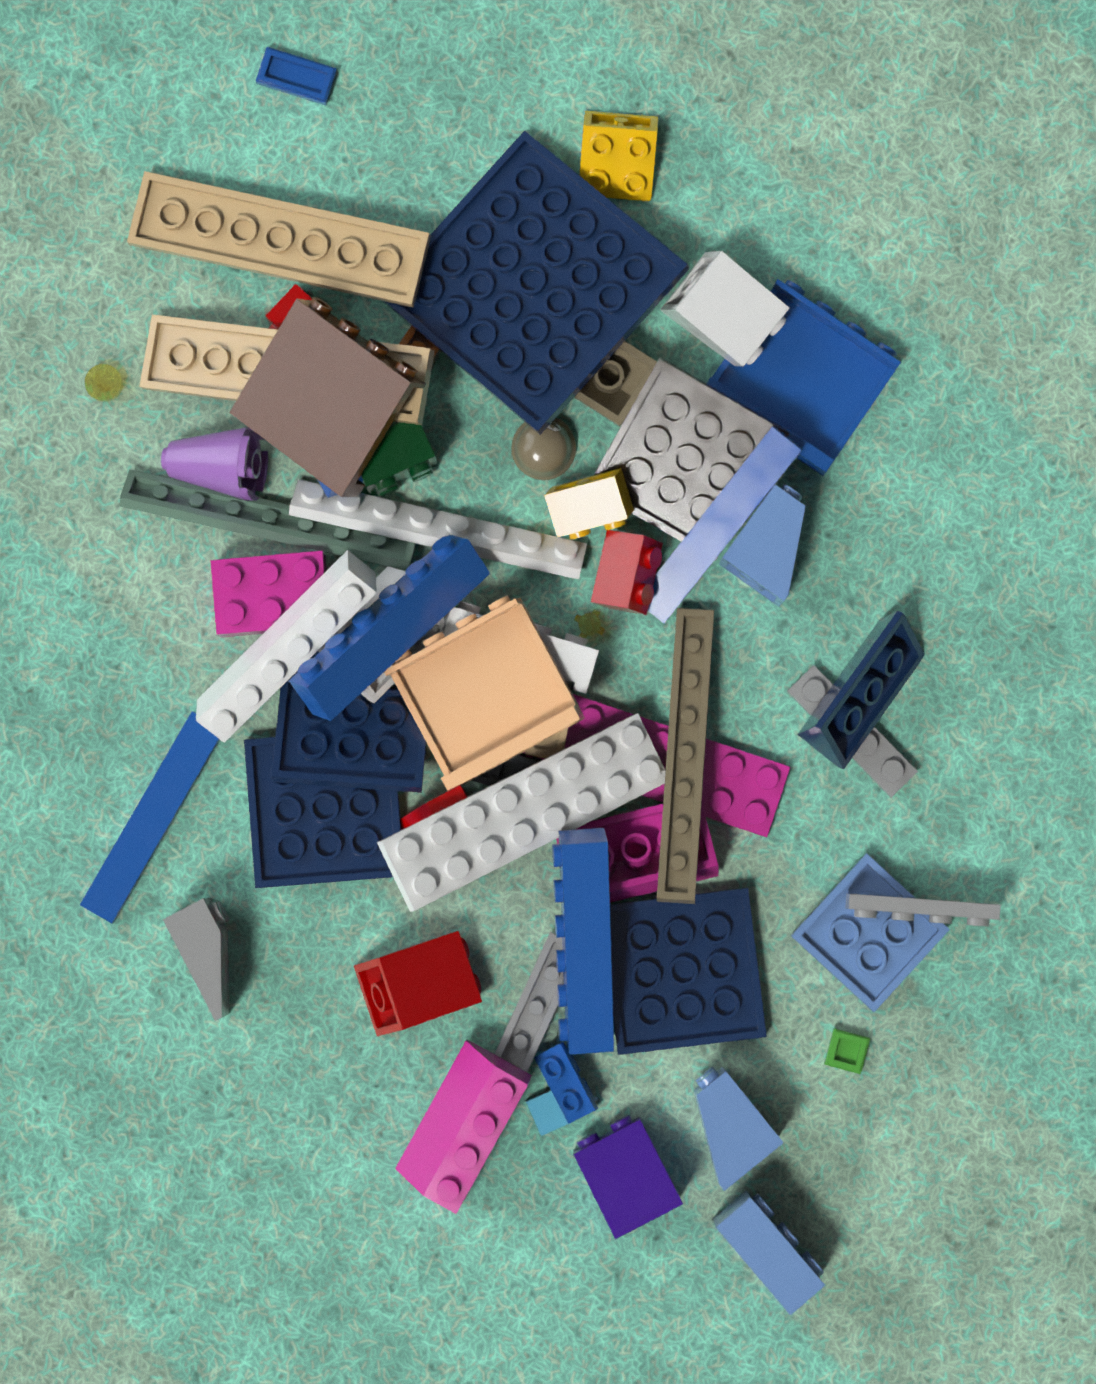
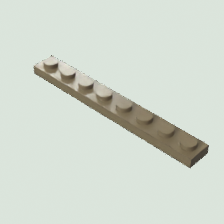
[657,608,714,904]

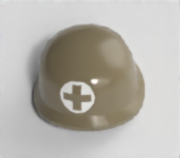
[511,418,576,480]

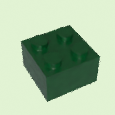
[361,422,438,497]

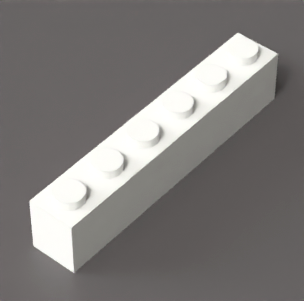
[196,550,377,743]

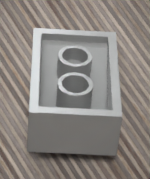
[163,898,230,1021]

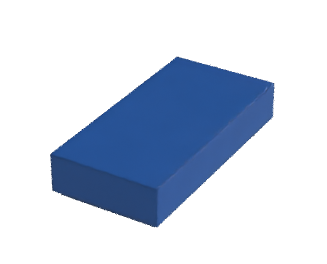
[256,47,337,106]

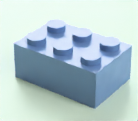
[712,1190,825,1315]

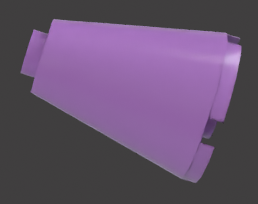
[161,427,268,501]

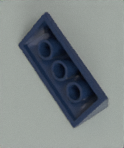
[797,611,925,770]

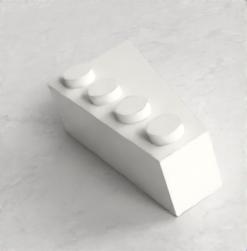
[441,601,599,694]

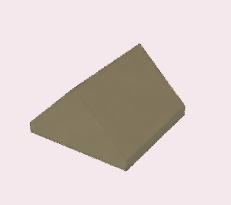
[574,341,657,427]

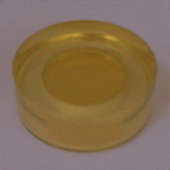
[85,364,123,402]

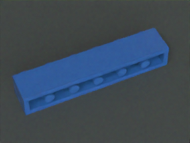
[289,534,490,721]
[552,828,614,1055]

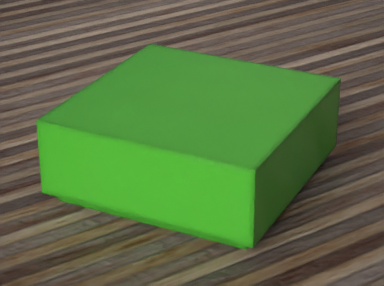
[824,1028,870,1074]

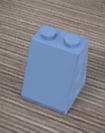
[719,484,806,607]
[694,1067,784,1191]

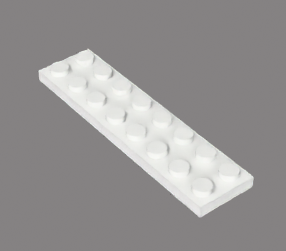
[377,713,666,912]

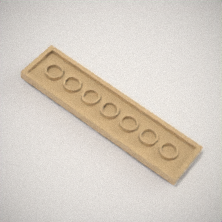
[127,171,431,308]
[139,314,435,425]

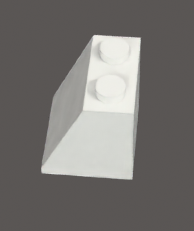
[660,251,789,367]

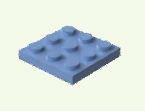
[790,853,950,1012]

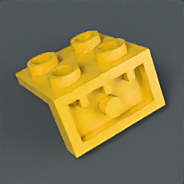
[579,111,658,201]

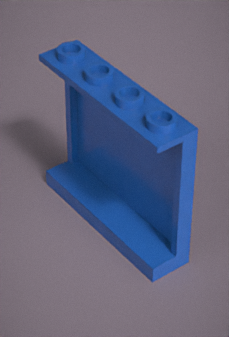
[707,279,901,476]

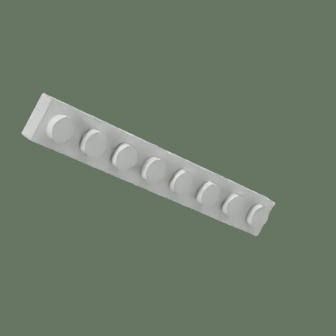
[289,479,587,579]

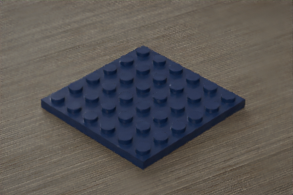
[383,131,689,435]

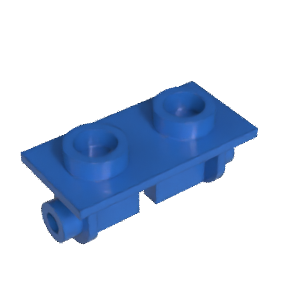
[534,1042,598,1124]

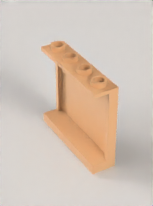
[384,595,585,791]

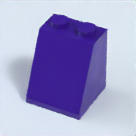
[573,1115,683,1240]

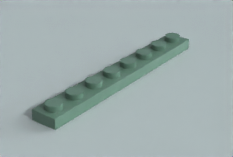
[120,469,417,570]

